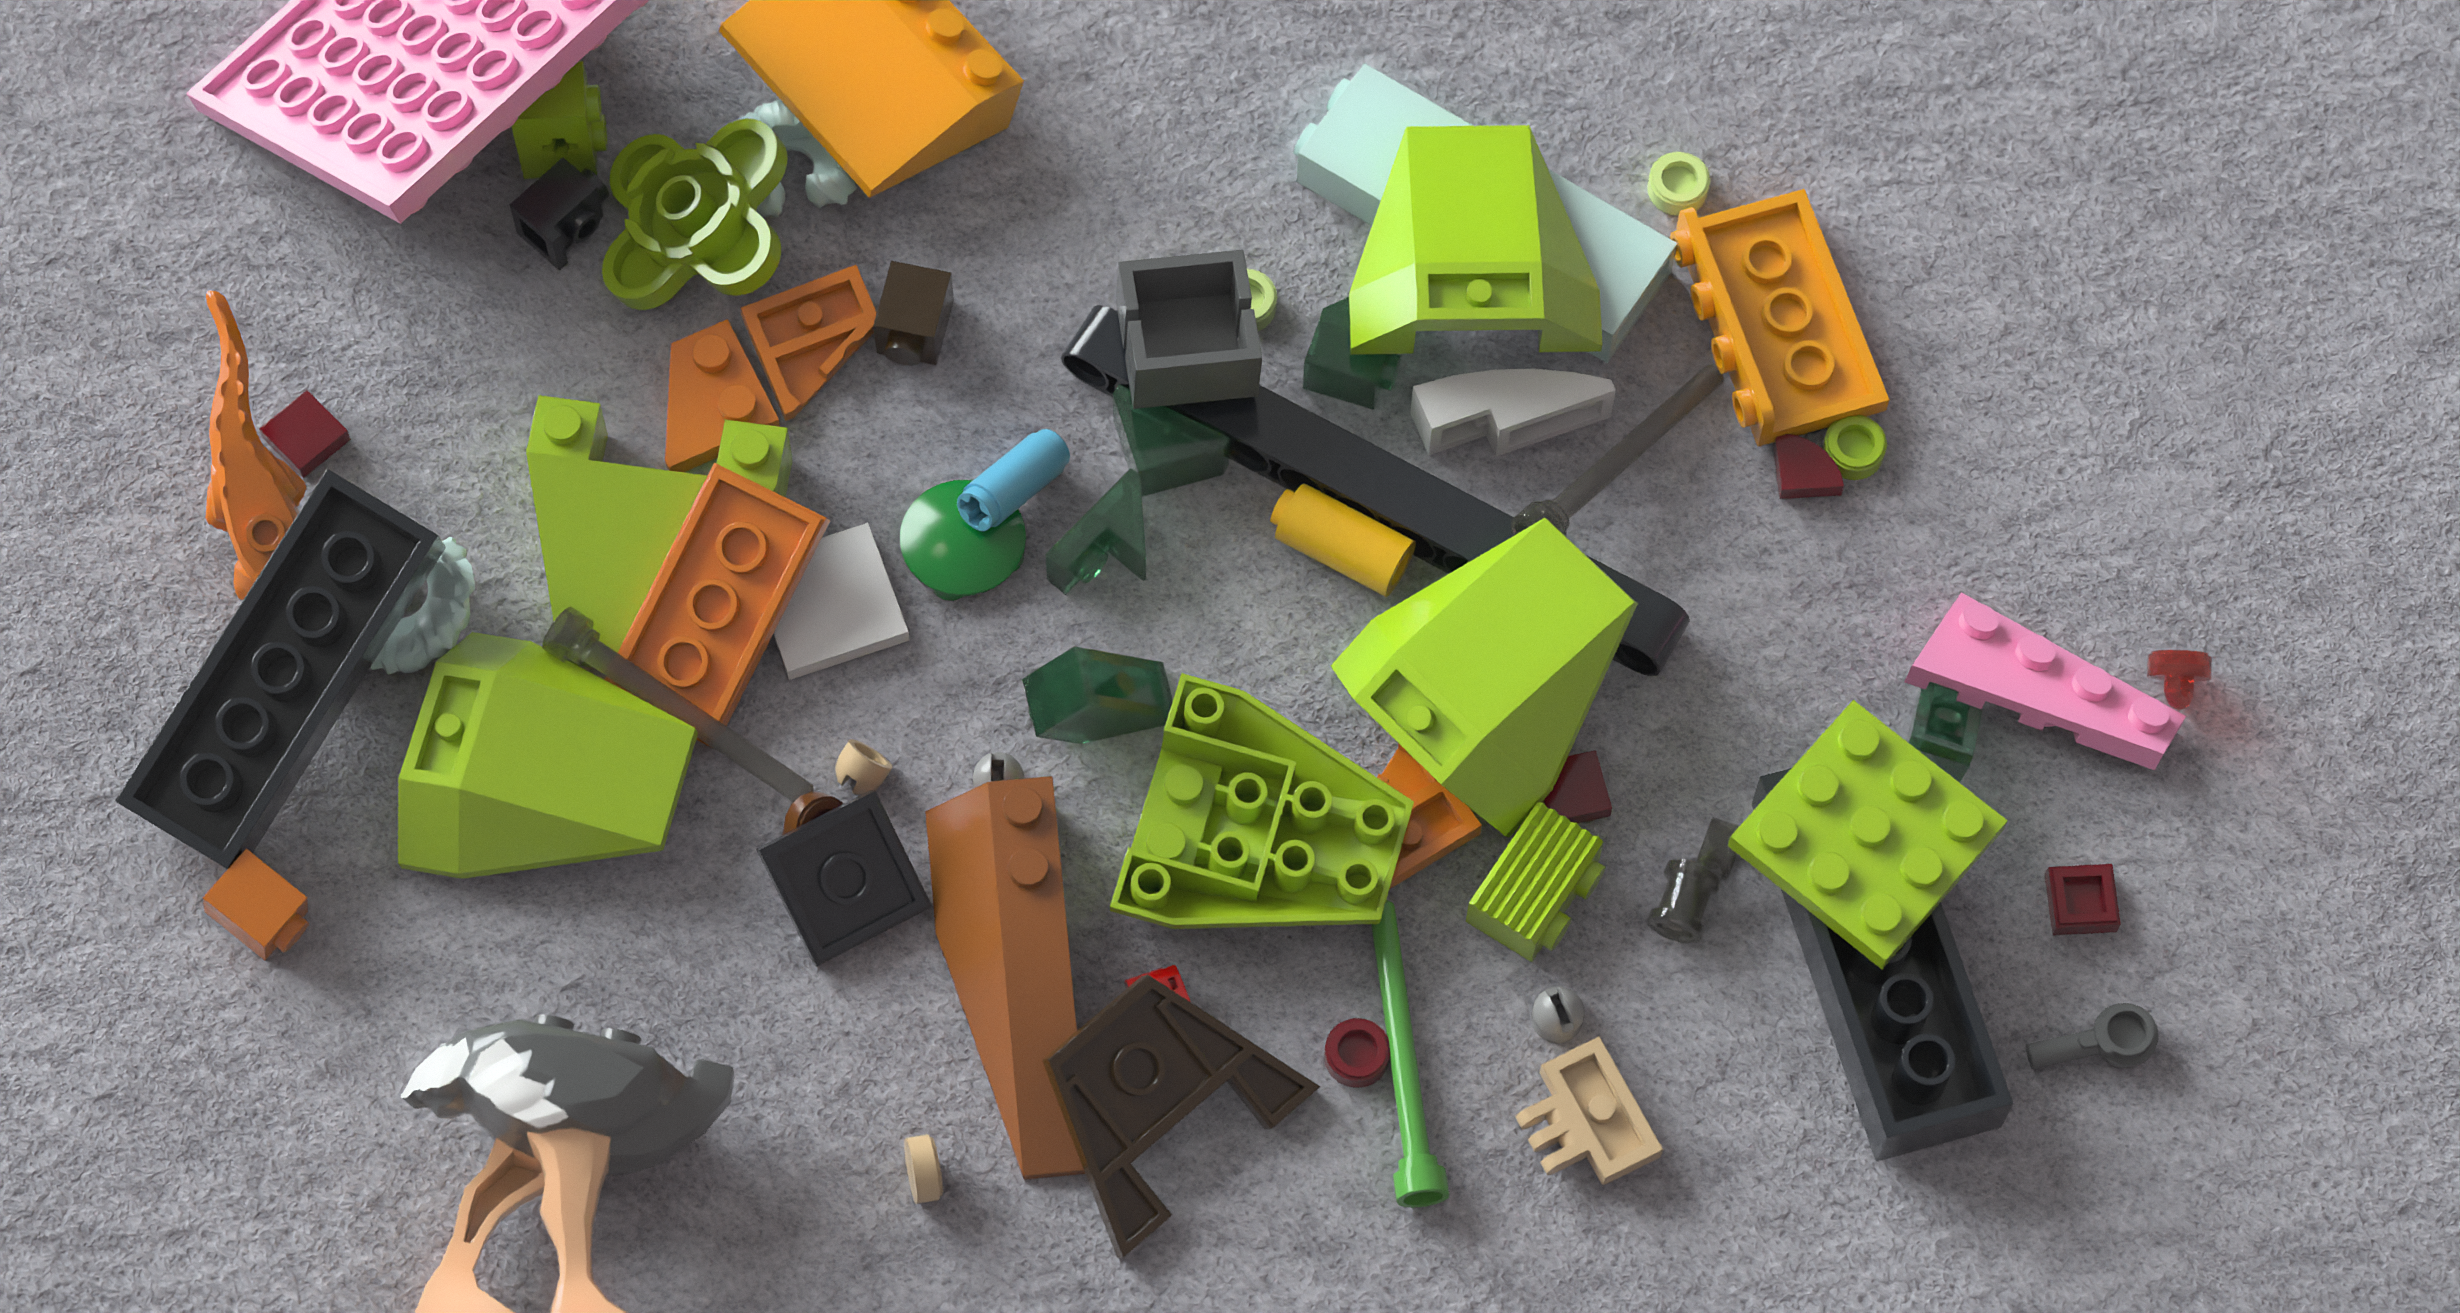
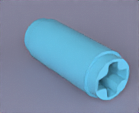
[957,429,1070,531]

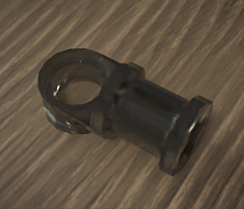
[1646,817,1740,943]

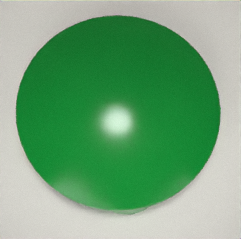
[900,480,1026,601]

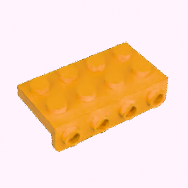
[1670,189,1890,447]

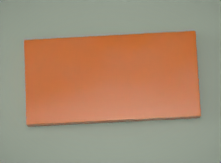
[604,463,830,749]

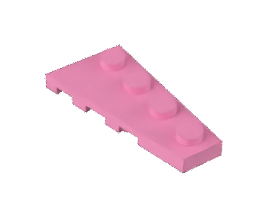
[1904,592,2186,770]

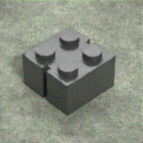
[1116,249,1262,409]

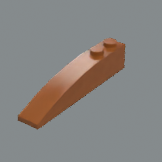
[925,776,1085,1180]

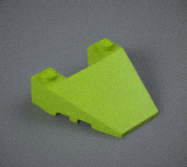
[526,395,793,670]

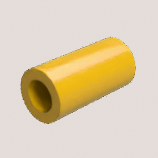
[1270,483,1416,597]

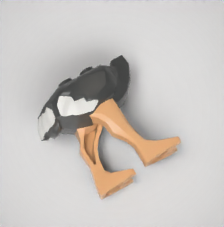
[401,1014,735,1313]

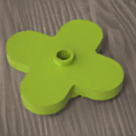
[602,118,787,310]

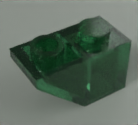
[1303,297,1402,410]

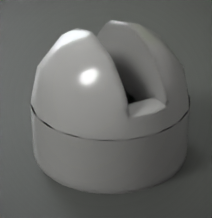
[972,752,1024,788]
[1531,986,1585,1043]

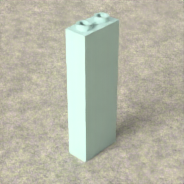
[1294,63,1677,363]

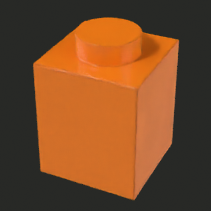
[203,848,309,960]

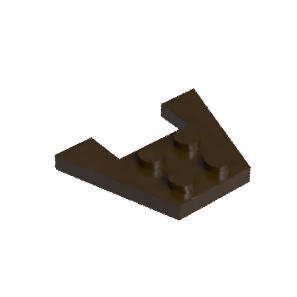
[1042,975,1321,1258]

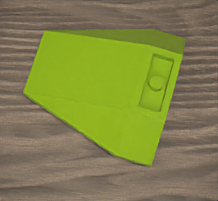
[1349,125,1603,354]
[1331,518,1638,838]
[398,632,698,879]
[1109,673,1414,929]

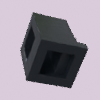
[509,157,610,271]

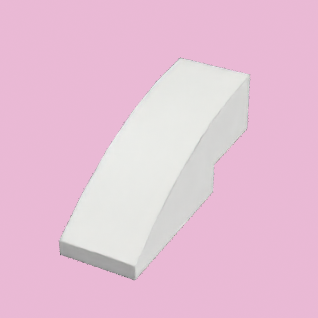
[1410,368,1616,457]

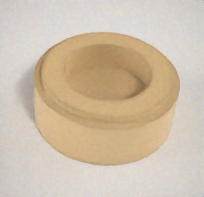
[904,1134,943,1204]

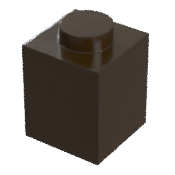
[873,261,954,366]

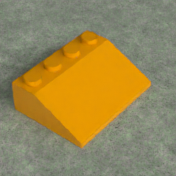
[719,0,1024,198]

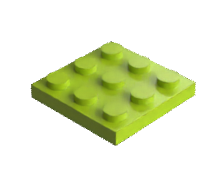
[1727,700,2008,969]

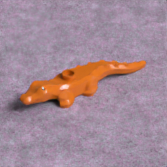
[205,291,306,600]

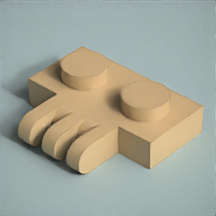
[1515,1037,1663,1186]

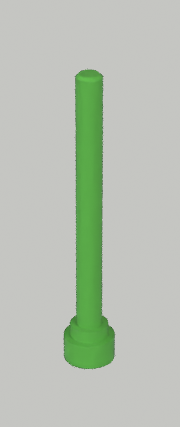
[1371,900,1449,1208]

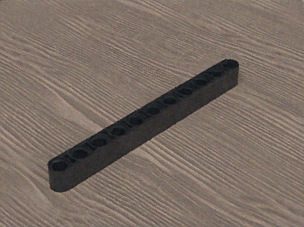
[1061,305,1690,676]

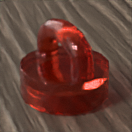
[2147,650,2212,710]

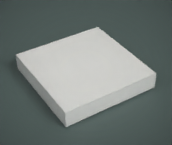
[773,523,910,680]

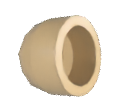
[835,739,893,795]

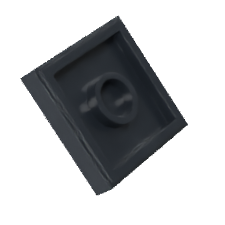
[756,790,933,966]

